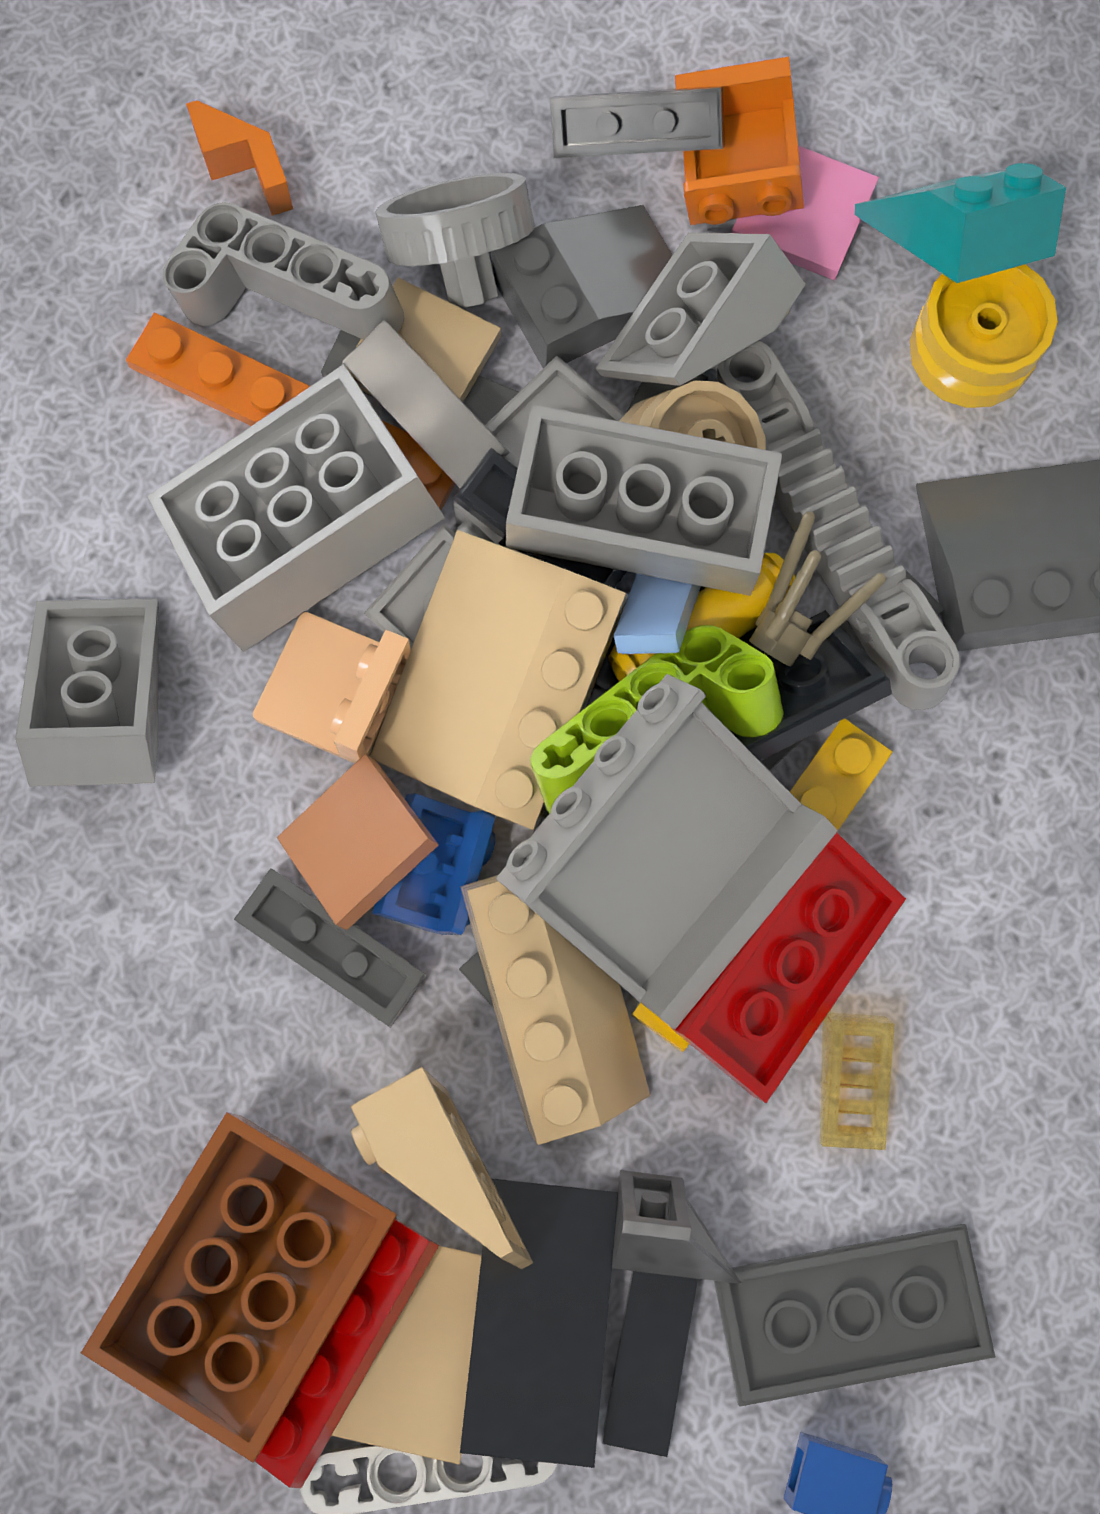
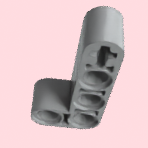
[163,202,404,340]

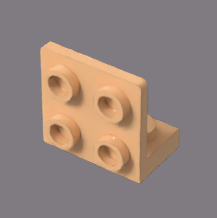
[253,612,411,763]

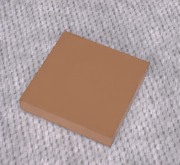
[276,754,438,930]

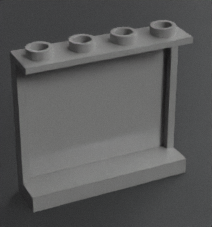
[496,674,838,1030]

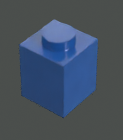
[783,1432,893,1514]

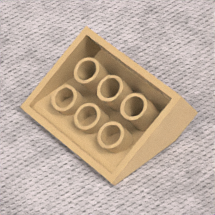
[370,530,628,830]

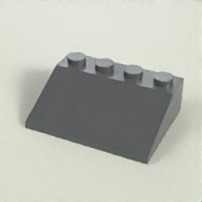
[916,460,1100,651]

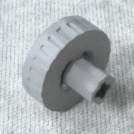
[375,173,535,307]

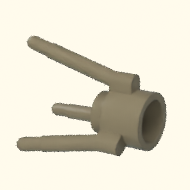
[749,511,886,667]

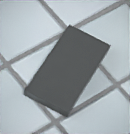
[714,1224,996,1407]

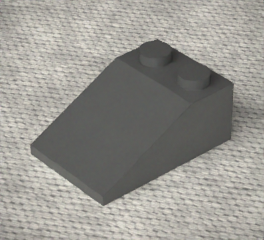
[492,205,673,368]

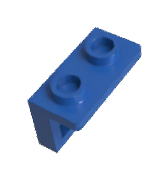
[372,793,495,935]

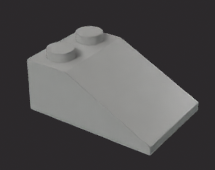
[596,233,806,386]
[15,598,159,787]

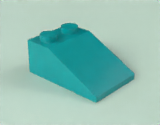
[854,163,1066,283]

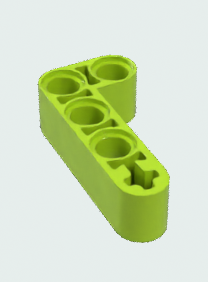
[530,625,783,813]

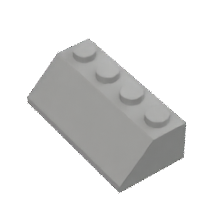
[506,404,782,596]

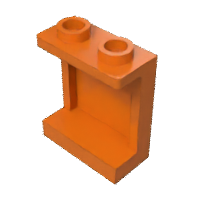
[675,56,804,225]

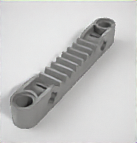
[716,341,960,710]

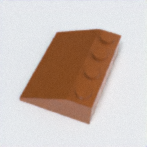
[81,1112,398,1463]

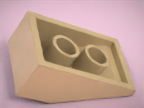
[351,1067,533,1269]

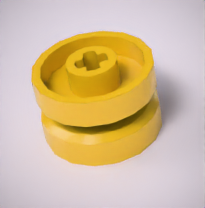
[909,264,1058,408]

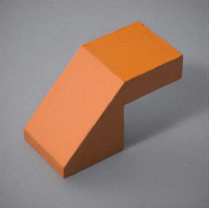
[186,100,293,216]

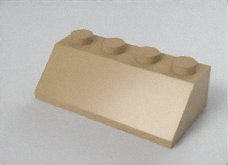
[460,876,651,1145]

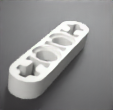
[300,1444,557,1514]

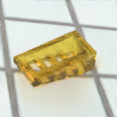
[820,1012,895,1150]

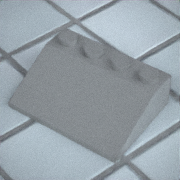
[147,364,445,652]

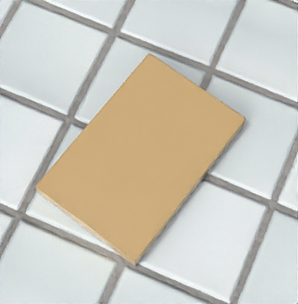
[331,1246,482,1465]

